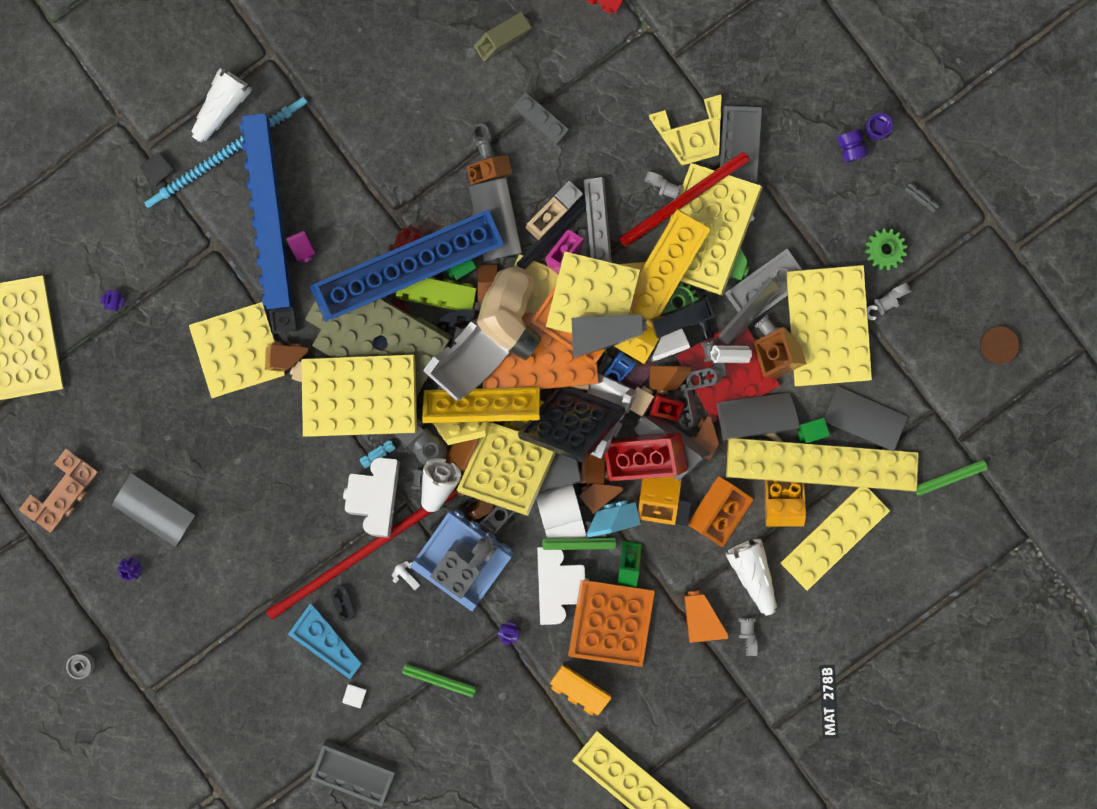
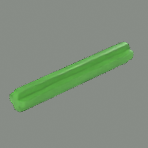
[915,460,988,495]
[542,538,616,550]
[402,664,476,697]

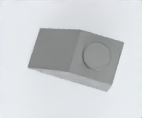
[554,181,583,220]

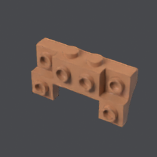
[19,449,99,533]

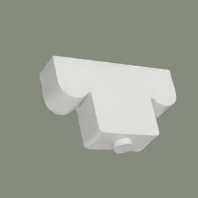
[343,458,400,538]
[537,547,589,625]

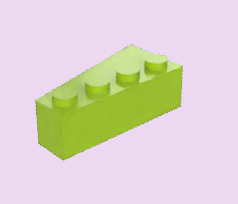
[396,277,477,310]

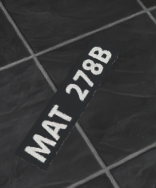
[819,665,838,738]

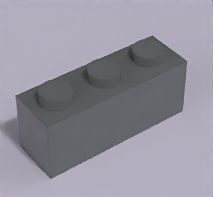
[513,92,569,146]

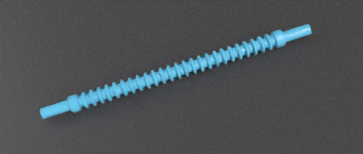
[144,97,307,209]

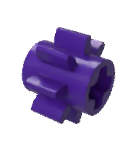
[100,290,125,312]
[117,557,143,581]
[498,621,520,645]

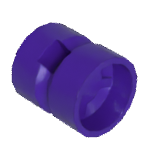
[865,113,893,141]
[837,129,869,163]

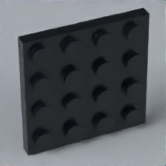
[518,387,626,463]

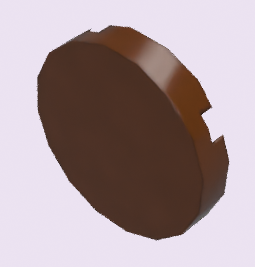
[980,326,1019,364]

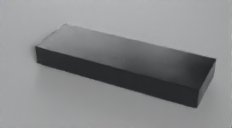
[650,298,710,338]

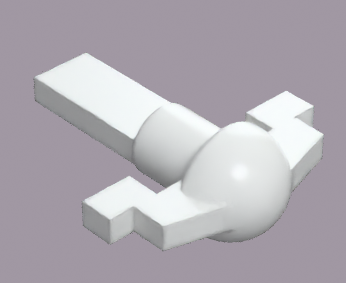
[391,561,420,590]

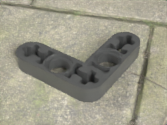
[672,367,722,430]

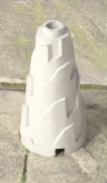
[191,68,252,143]
[726,539,777,615]

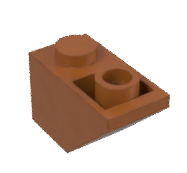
[466,155,512,185]
[265,342,308,372]
[691,416,719,461]

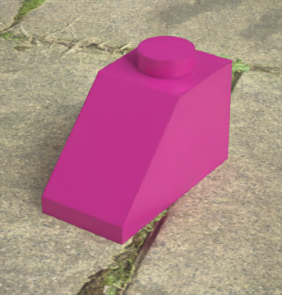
[545,230,584,275]

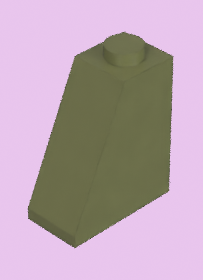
[474,12,532,62]

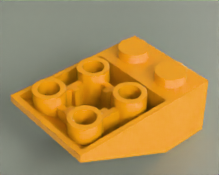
[637,476,681,525]
[765,480,806,527]

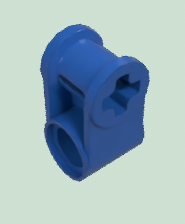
[604,351,637,383]

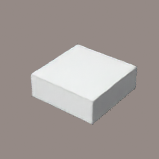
[342,684,366,708]

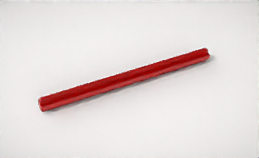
[620,151,750,247]

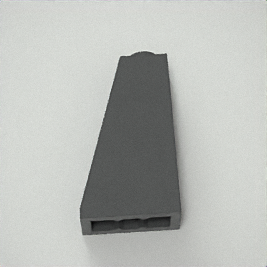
[571,315,647,358]
[634,414,711,481]

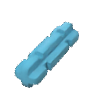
[360,440,395,468]

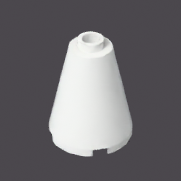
[421,458,461,512]

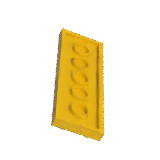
[630,209,711,328]
[422,387,540,423]

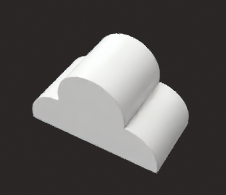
[536,484,587,539]

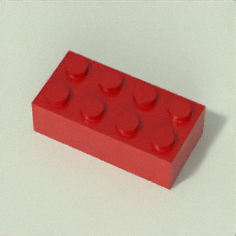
[605,433,687,481]

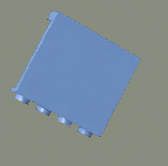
[410,509,514,611]

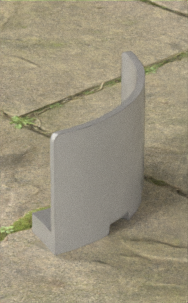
[423,319,510,401]
[587,373,637,459]

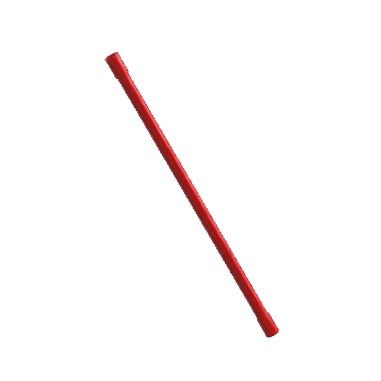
[266,483,459,620]

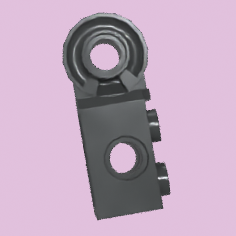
[395,418,447,465]
[430,534,497,599]

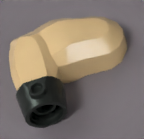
[477,267,541,361]

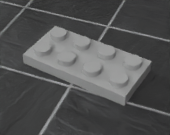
[724,249,802,318]

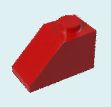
[650,394,684,421]

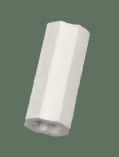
[710,346,752,363]

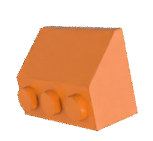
[687,476,754,547]

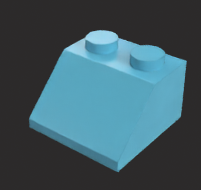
[587,500,641,537]

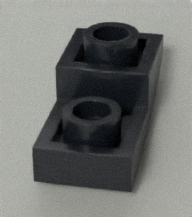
[440,309,480,328]

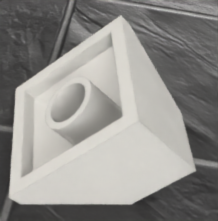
[651,329,690,362]

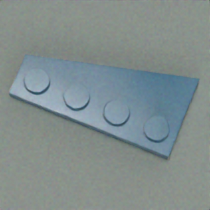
[288,603,362,679]

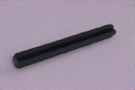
[516,199,586,269]

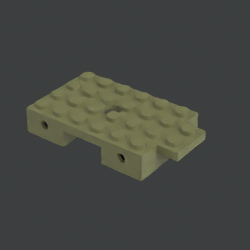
[305,297,453,399]

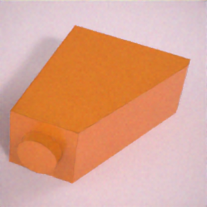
[684,591,728,643]

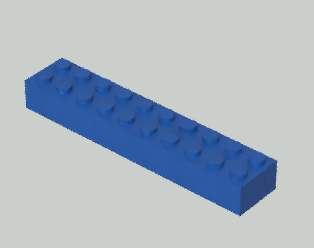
[240,114,293,309]
[310,209,504,323]

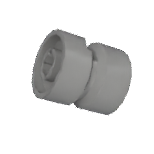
[66,652,95,679]

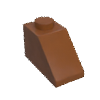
[478,265,497,303]
[649,366,691,394]
[579,483,623,514]

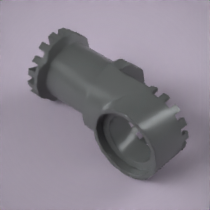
[472,123,497,161]
[700,340,727,377]

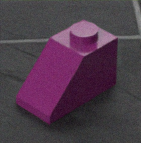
[286,231,316,264]

